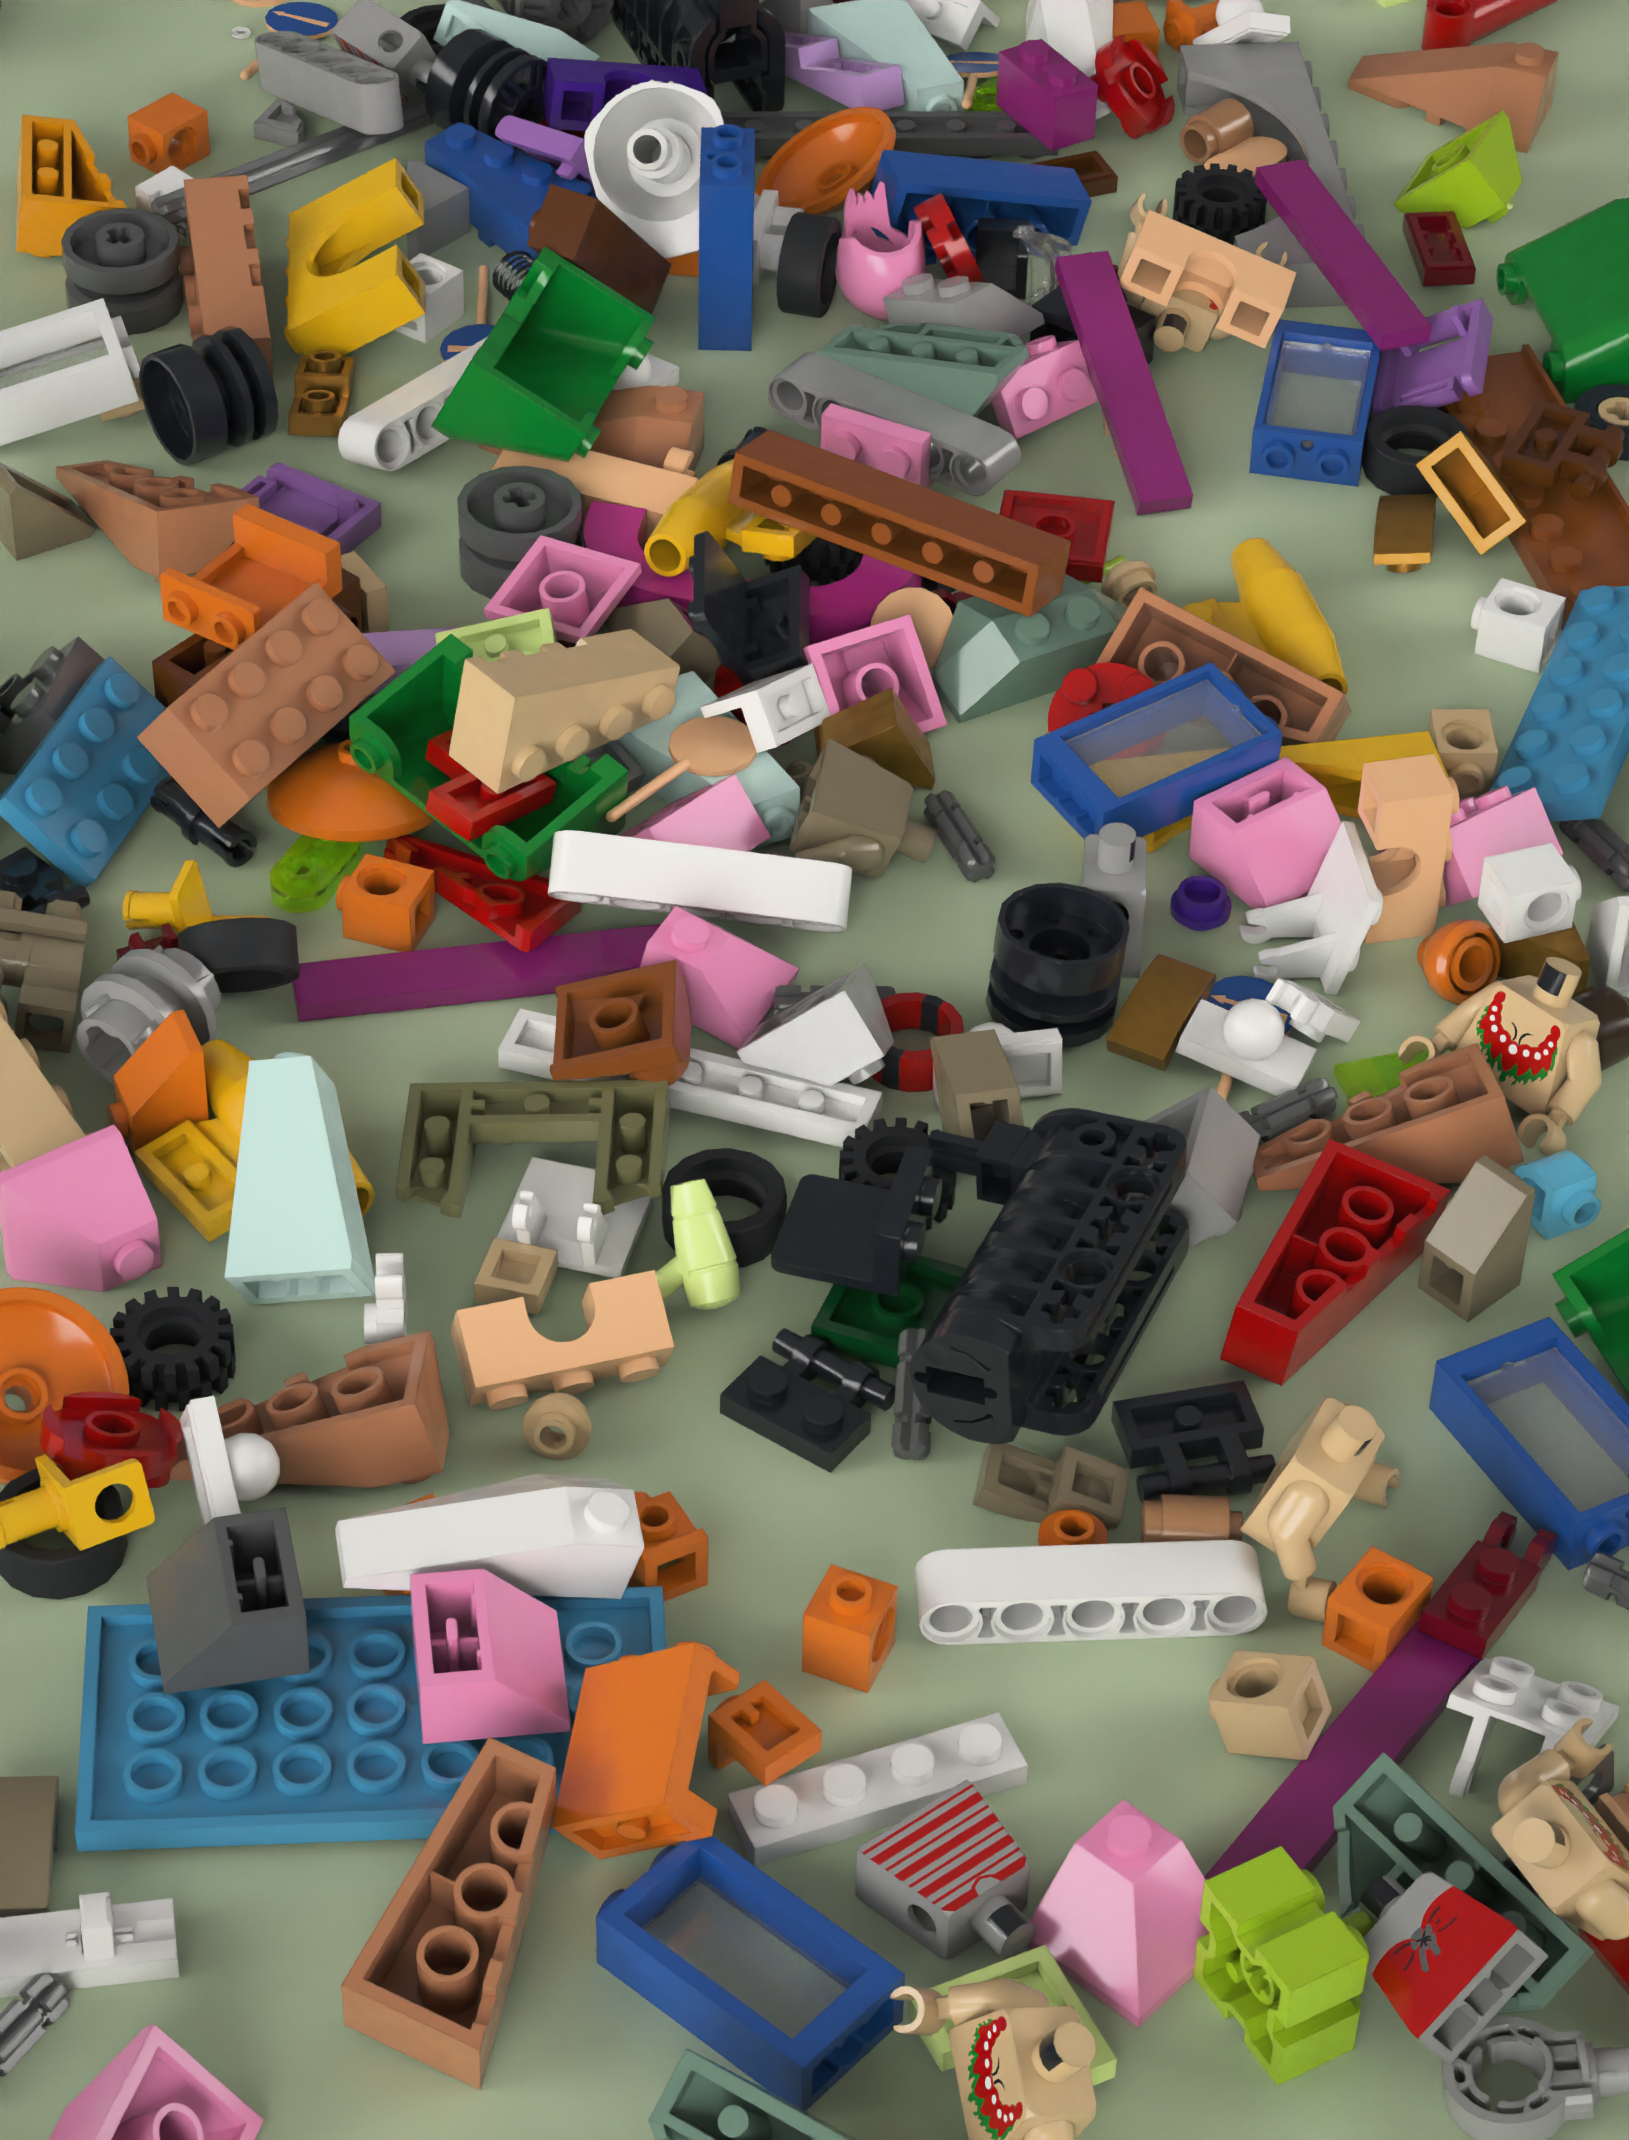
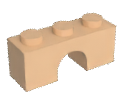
[1119,209,1297,349]
[1358,754,1459,944]
[450,1270,675,1410]

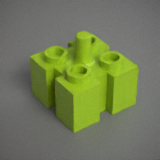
[1193,1846,1374,2086]

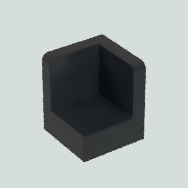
[976,218,1030,299]

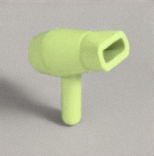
[656,1178,742,1310]

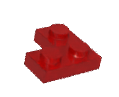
[425,729,557,842]

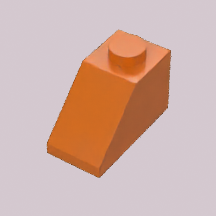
[107,1009,209,1165]

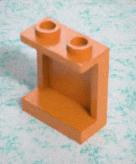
[160,503,343,650]
[551,1641,740,1860]

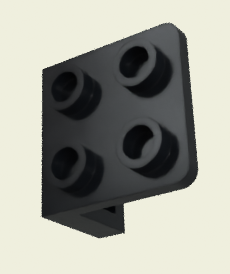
[688,531,810,686]
[771,1145,942,1297]

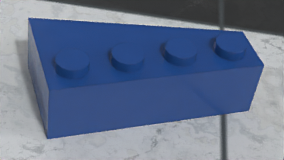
[425,122,598,271]
[870,150,1092,265]

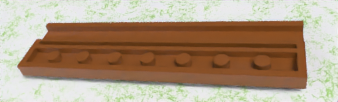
[1436,344,1629,630]

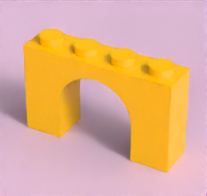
[284,157,426,357]

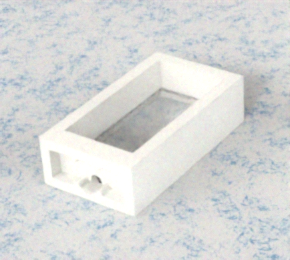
[0,298,140,446]

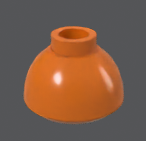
[1417,919,1501,1005]

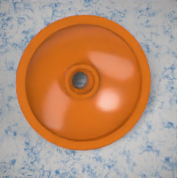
[756,107,896,216]
[267,740,435,842]
[0,1287,129,1485]

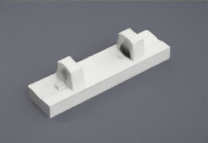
[0,1892,180,1998]

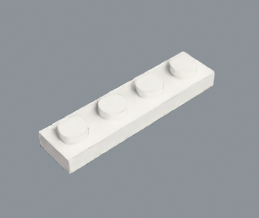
[727,1712,1028,1867]

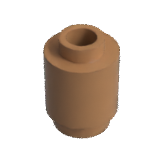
[1180,98,1254,163]
[1141,1494,1243,1543]

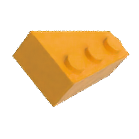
[16,115,127,258]

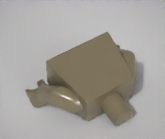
[768,739,937,878]

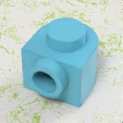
[1514,1150,1601,1240]

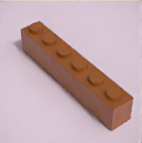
[728,429,1071,617]

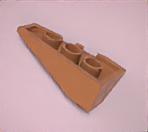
[1348,42,1559,153]
[479,385,704,471]
[56,460,259,583]
[1253,1043,1524,1191]
[169,1330,450,1488]

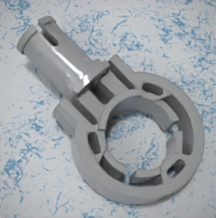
[1442,2016,1629,2140]

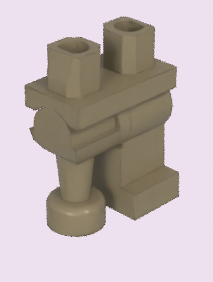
[0,890,88,1053]

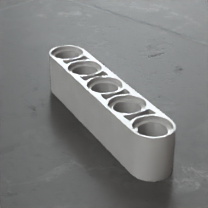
[254,31,404,135]
[767,351,1021,497]

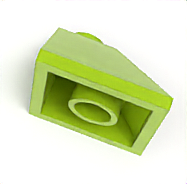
[1393,110,1523,229]

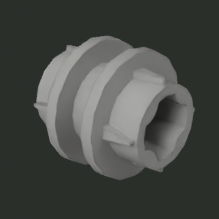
[76,945,221,1084]

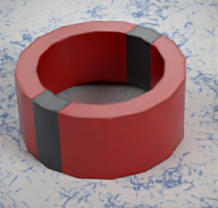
[871,992,964,1092]

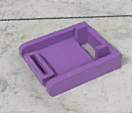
[495,115,594,187]
[1373,298,1493,416]
[230,463,382,555]

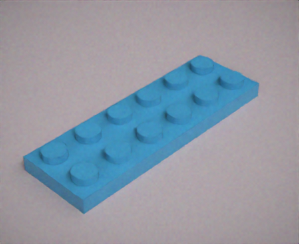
[1489,585,1629,822]

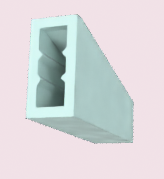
[808,0,964,111]
[618,671,800,851]
[224,1052,375,1305]

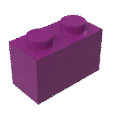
[996,39,1098,151]

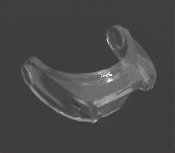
[1013,226,1071,307]

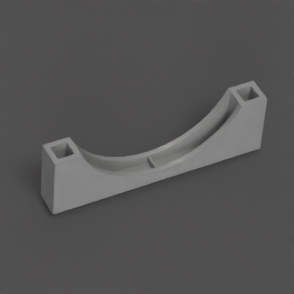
[1177,42,1365,308]

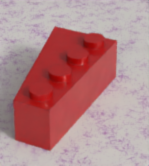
[1220,1139,1451,1386]

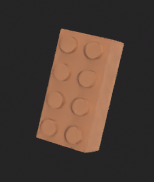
[137,582,396,828]

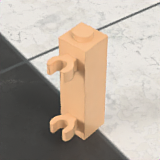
[492,447,699,540]

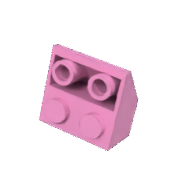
[1189,757,1341,909]
[1378,785,1563,907]
[410,1568,570,1744]

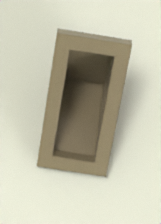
[0,462,96,561]

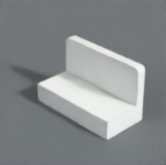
[906,0,1001,52]
[700,663,831,753]

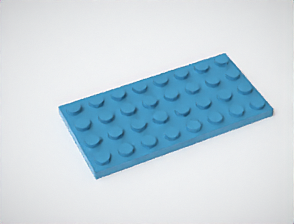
[75,1586,666,1852]

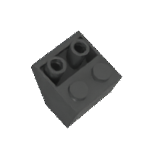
[0,636,104,775]
[146,1507,310,1695]

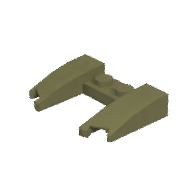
[396,1080,671,1218]

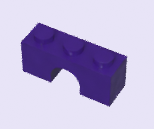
[542,57,707,131]

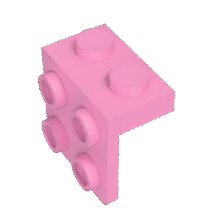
[992,335,1098,440]
[820,403,934,488]

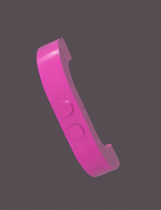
[583,501,923,645]

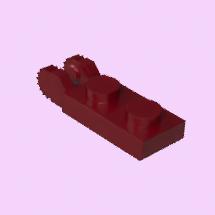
[1417,1511,1558,1660]

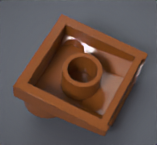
[550,959,691,1087]

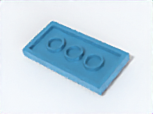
[0,656,170,888]

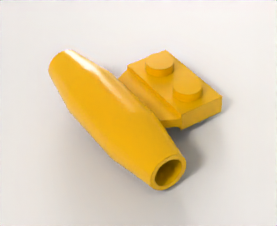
[644,459,816,577]
[1182,538,1348,696]
[134,1039,375,1243]

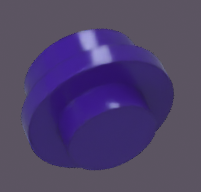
[1170,876,1232,931]

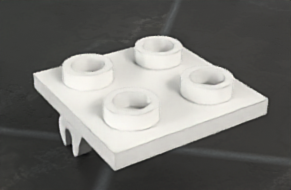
[1239,821,1383,995]
[497,1157,654,1278]
[1446,1656,1620,1799]

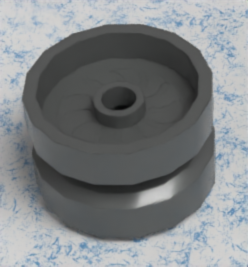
[61,208,184,335]
[457,466,582,599]

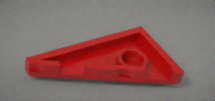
[384,834,582,953]

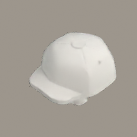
[584,79,724,259]

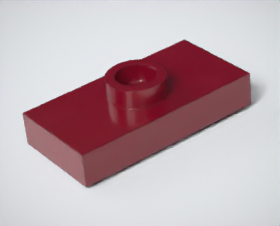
[1402,211,1476,286]

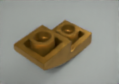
[288,350,355,437]
[1373,494,1436,573]
[1106,954,1216,1071]

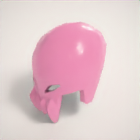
[835,181,926,321]

